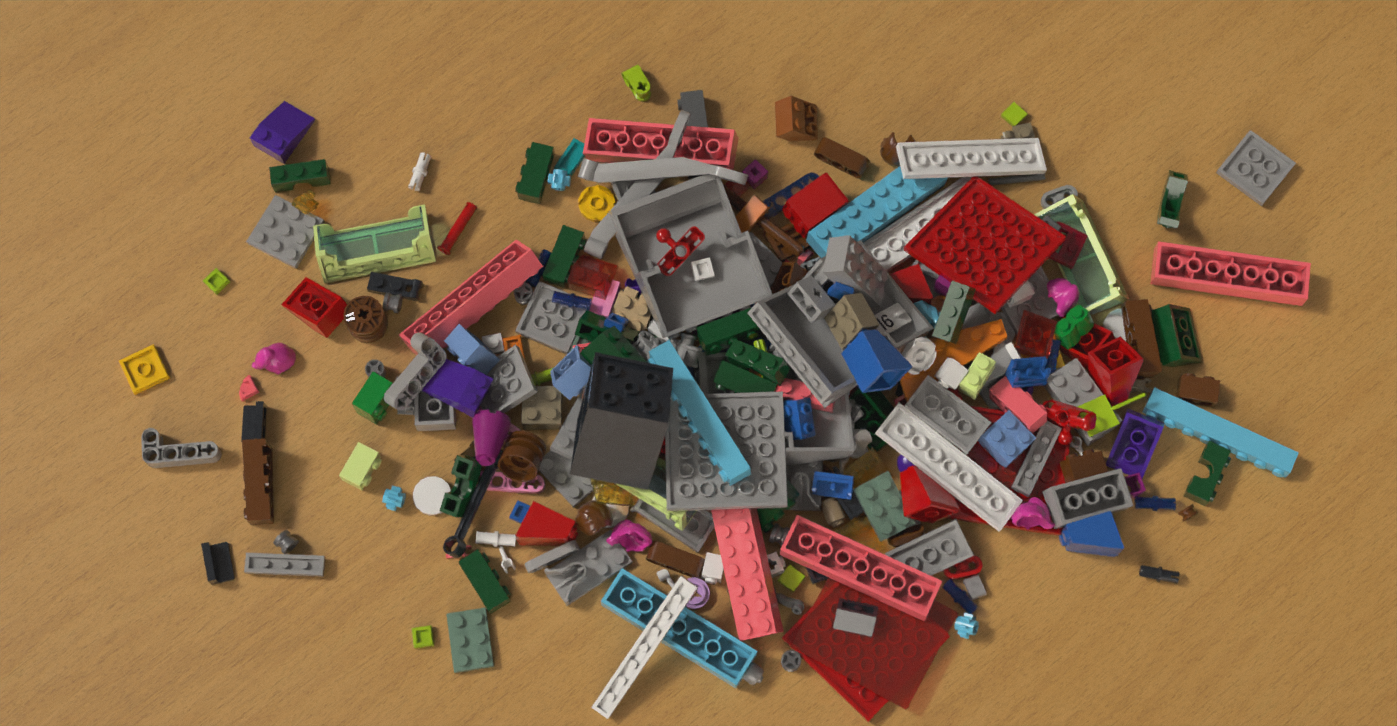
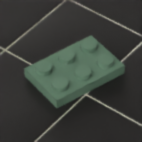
[853,471,915,542]
[446,607,494,673]

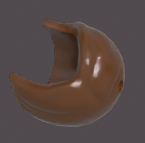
[880,132,915,166]
[575,500,613,536]

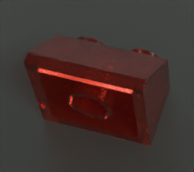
[567,255,618,300]
[1014,310,1057,359]

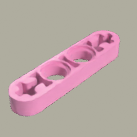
[475,471,545,494]

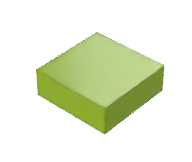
[1001,102,1027,127]
[203,268,230,295]
[778,564,805,592]
[412,625,434,649]

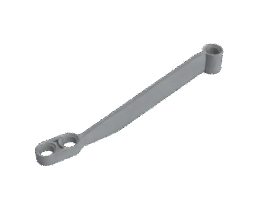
[584,110,691,259]
[578,157,748,185]

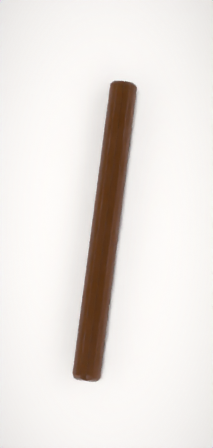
[723,184,804,256]

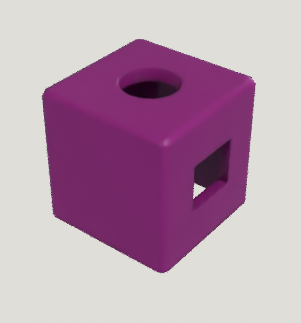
[742,159,768,190]
[1124,473,1146,498]

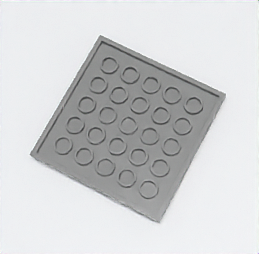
[665,392,787,511]

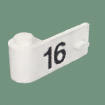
[874,302,912,334]

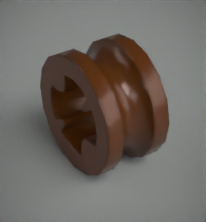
[1178,504,1198,522]

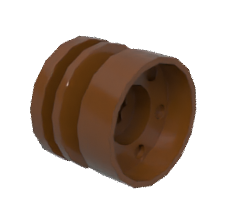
[344,296,388,343]
[498,430,546,482]

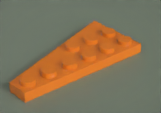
[899,319,1007,402]

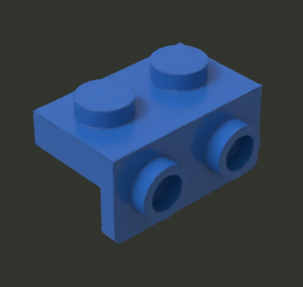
[783,398,815,440]

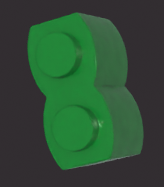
[1053,305,1094,350]

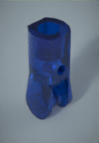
[1045,339,1061,375]

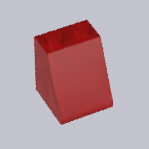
[782,172,849,238]
[889,264,933,305]
[1088,336,1143,407]
[900,466,960,524]
[515,501,579,546]

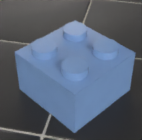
[444,324,500,375]
[550,345,591,400]
[978,410,1036,469]

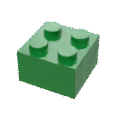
[352,372,393,425]

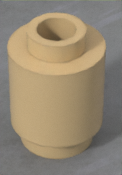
[821,498,846,528]

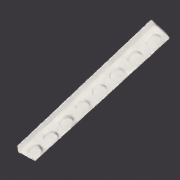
[591,576,698,719]

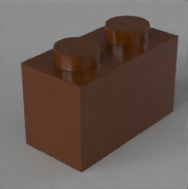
[1176,373,1220,408]
[1059,449,1108,483]

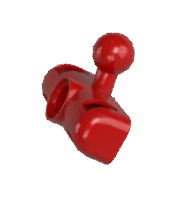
[656,226,705,276]
[1042,399,1097,445]

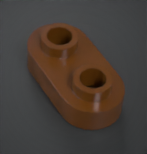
[887,524,926,547]

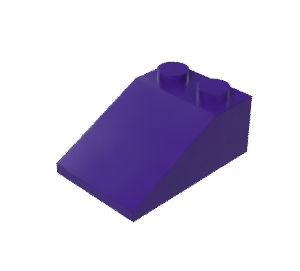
[250,101,315,164]
[422,359,493,417]
[1106,409,1164,478]

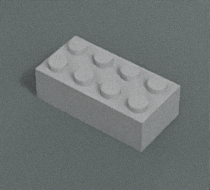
[823,235,887,308]
[1043,358,1122,446]
[1043,468,1133,529]

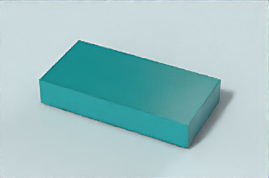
[554,138,585,178]

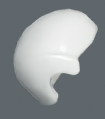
[850,429,872,459]

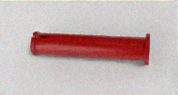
[437,202,477,255]

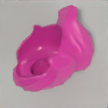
[1047,278,1080,317]
[252,343,296,375]
[1011,497,1055,530]
[606,520,652,552]

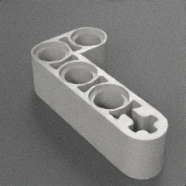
[384,332,447,410]
[141,428,222,468]

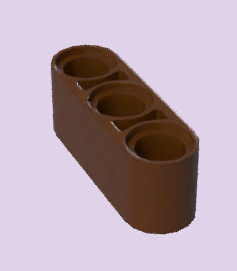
[814,137,870,179]
[646,540,705,579]

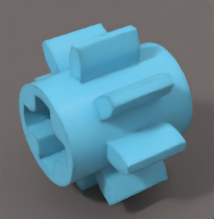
[547,169,571,191]
[382,485,406,511]
[954,612,979,639]

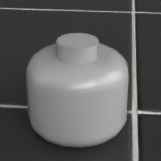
[743,662,764,685]

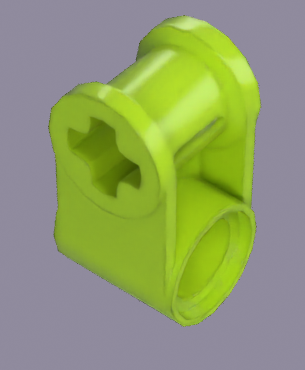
[621,64,651,102]

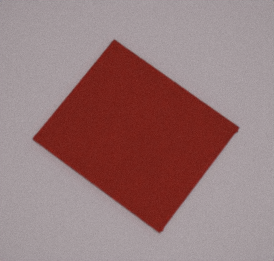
[791,578,958,710]

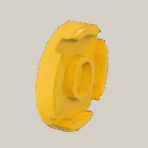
[578,185,615,222]

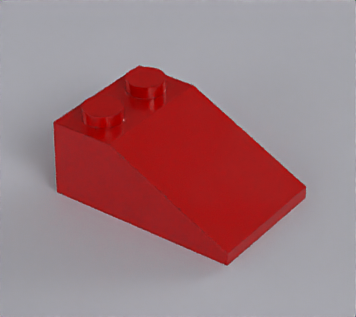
[281,277,347,338]
[1051,313,1115,370]

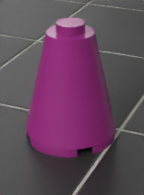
[472,410,511,466]

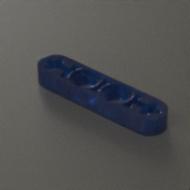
[763,173,820,219]

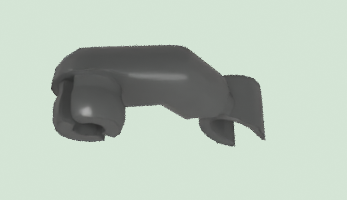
[774,587,804,614]

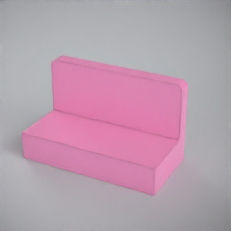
[589,280,621,318]

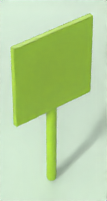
[1077,393,1146,437]

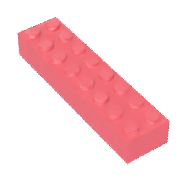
[583,118,739,170]
[399,239,543,356]
[1150,241,1311,306]
[711,508,784,641]
[780,515,942,621]

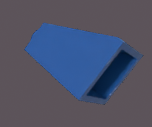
[841,329,912,393]
[1059,511,1124,557]

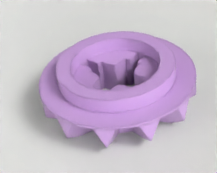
[685,578,710,609]

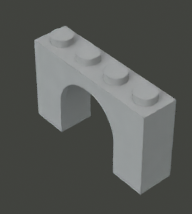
[962,303,1012,389]

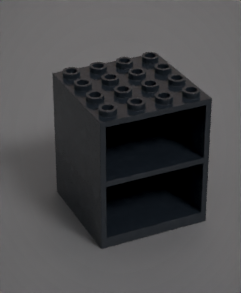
[570,352,673,490]

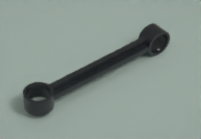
[443,450,503,558]

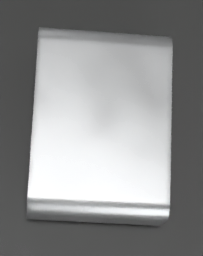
[963,574,987,601]

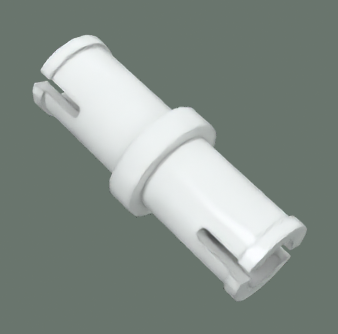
[408,153,431,191]
[476,531,516,547]

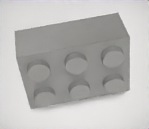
[414,388,456,431]

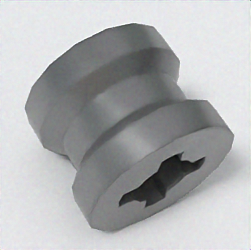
[514,282,533,305]
[383,292,403,313]
[365,359,386,378]
[769,523,790,546]
[273,530,299,554]
[781,650,801,672]

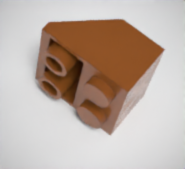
[775,96,818,141]

